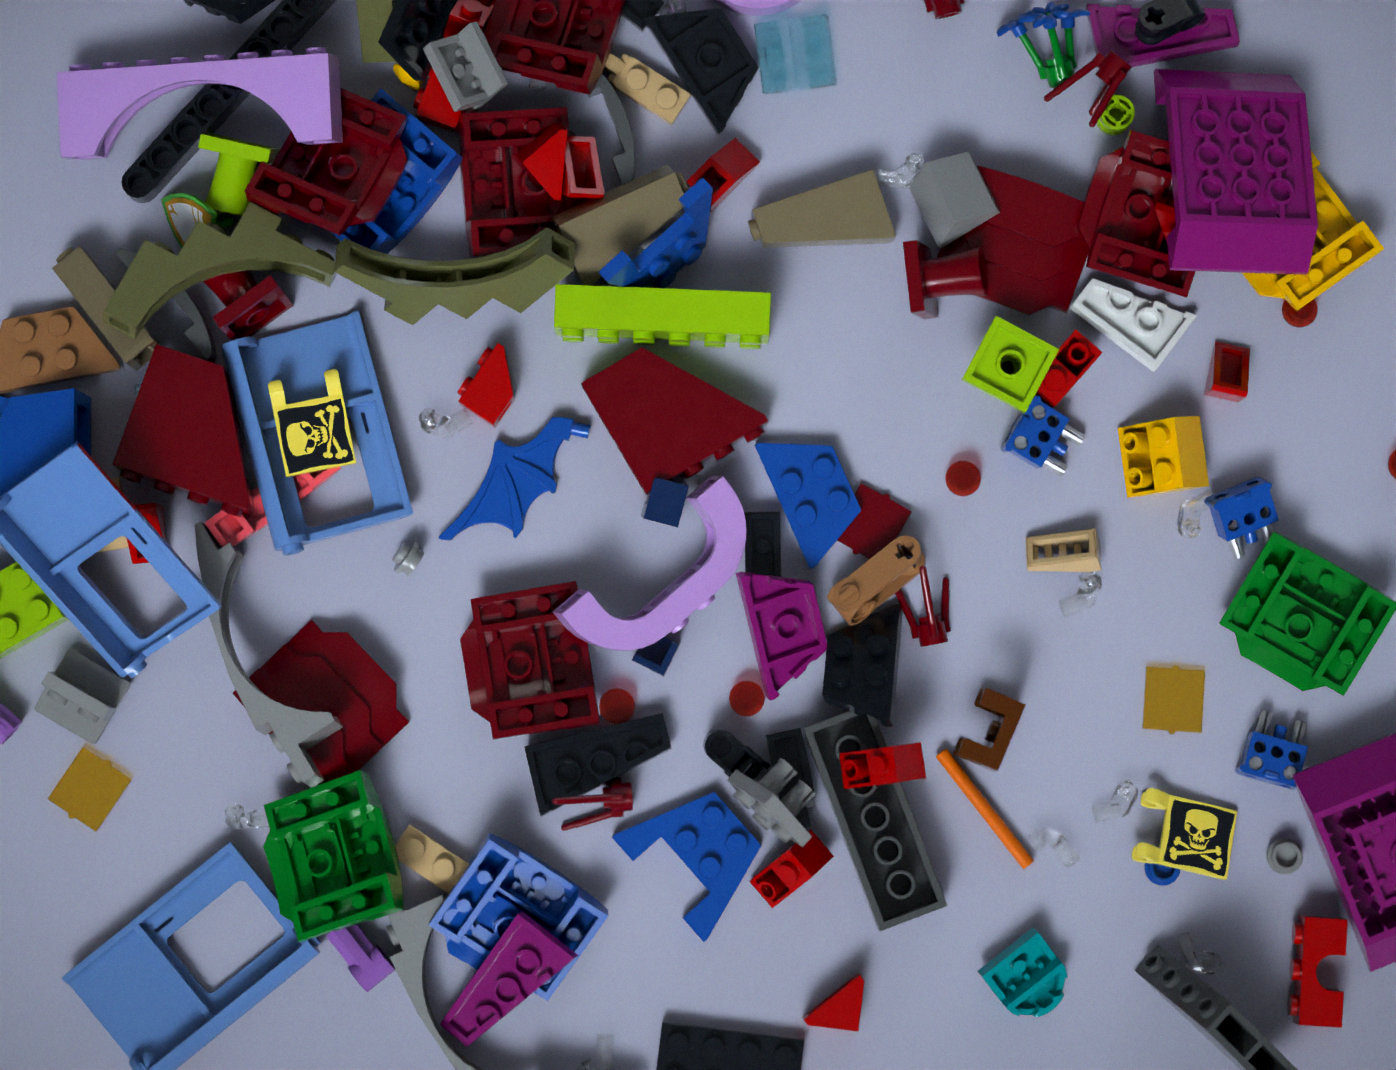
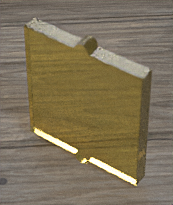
[1142,665,1205,734]
[48,747,132,832]

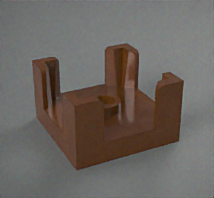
[952,688,1026,771]

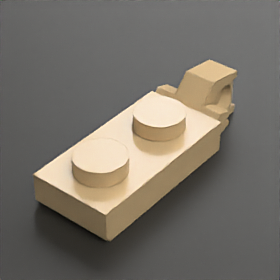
[603,53,691,125]
[395,824,469,894]

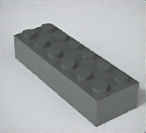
[802,711,947,931]

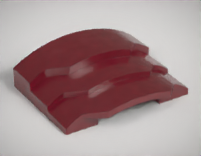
[483,0,625,95]
[244,88,408,235]
[459,107,588,257]
[1077,130,1196,298]
[937,165,1089,316]
[460,581,600,740]
[233,620,409,785]

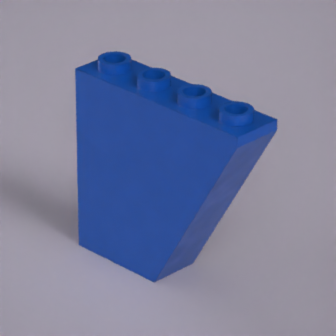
[0,388,91,496]

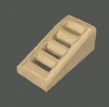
[1026,528,1102,572]

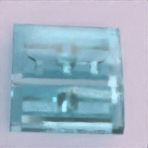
[754,14,837,94]

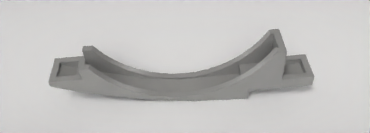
[195,521,343,788]
[386,894,483,1070]

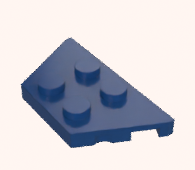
[754,443,861,570]

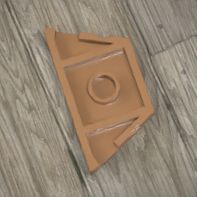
[0,306,120,394]

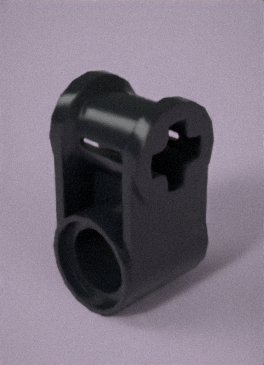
[1135,0,1206,45]
[703,729,771,780]

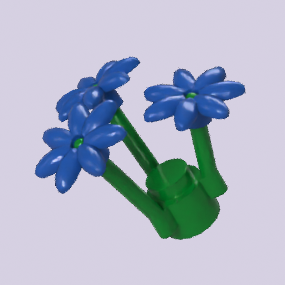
[996,1,1091,88]

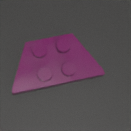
[736,572,827,701]

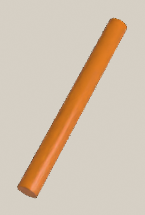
[935,748,1034,869]

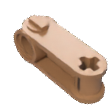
[827,535,925,626]

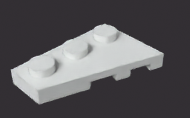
[1069,278,1197,372]

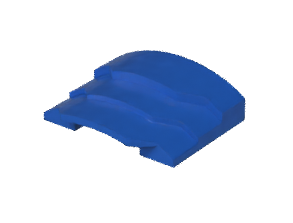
[330,88,463,254]
[428,833,609,1001]

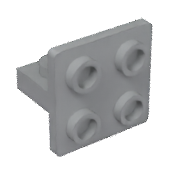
[423,22,507,113]
[34,649,130,744]

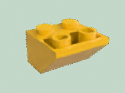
[1118,416,1209,498]

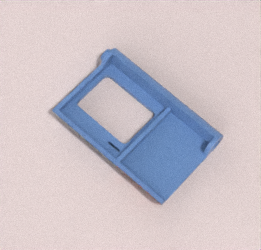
[221,310,413,556]
[0,442,222,678]
[62,842,321,1070]

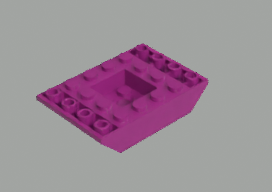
[1292,732,1396,972]

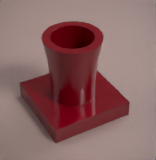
[903,240,989,319]
[202,270,294,341]

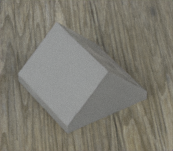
[909,152,1000,248]

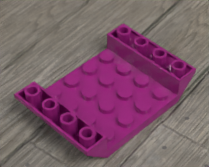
[1153,69,1318,275]

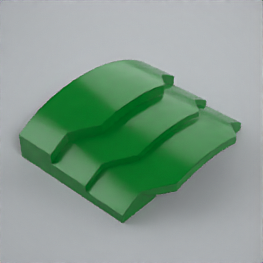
[1219,530,1396,696]
[263,770,404,942]

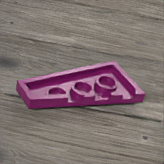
[1085,3,1240,67]
[439,911,578,1047]

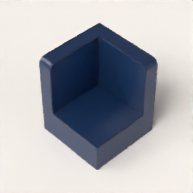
[641,477,689,527]
[632,637,680,677]

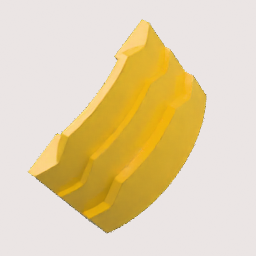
[1242,151,1384,311]

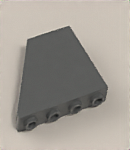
[1134,944,1297,1070]

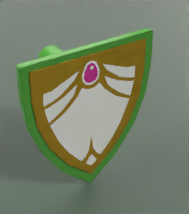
[161,192,233,248]

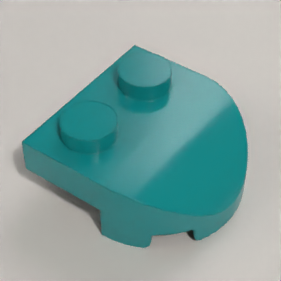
[978,927,1067,1017]

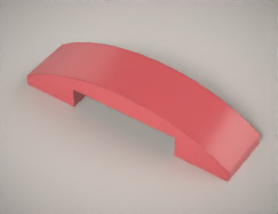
[204,467,341,547]

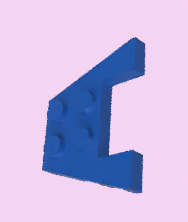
[599,177,713,288]
[612,792,762,942]

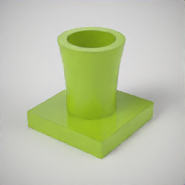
[198,134,280,216]
[961,316,1059,414]

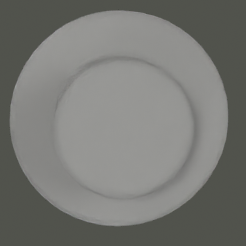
[392,541,424,575]
[1267,838,1303,874]

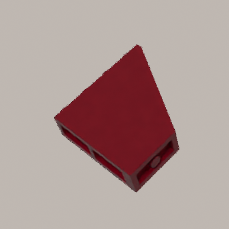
[112,344,254,517]
[581,347,768,496]

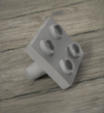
[727,758,816,847]

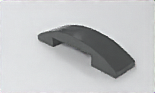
[587,74,635,185]
[115,248,217,363]

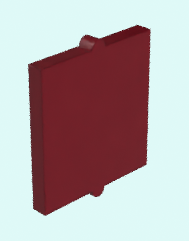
[837,483,912,559]

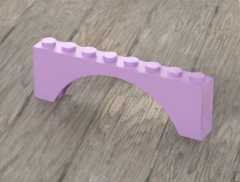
[57,47,343,160]

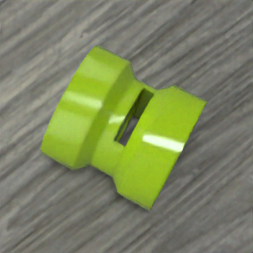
[1097,95,1135,136]

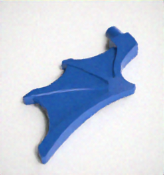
[439,417,591,541]

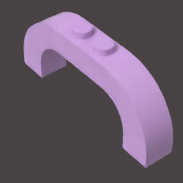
[553,475,746,651]

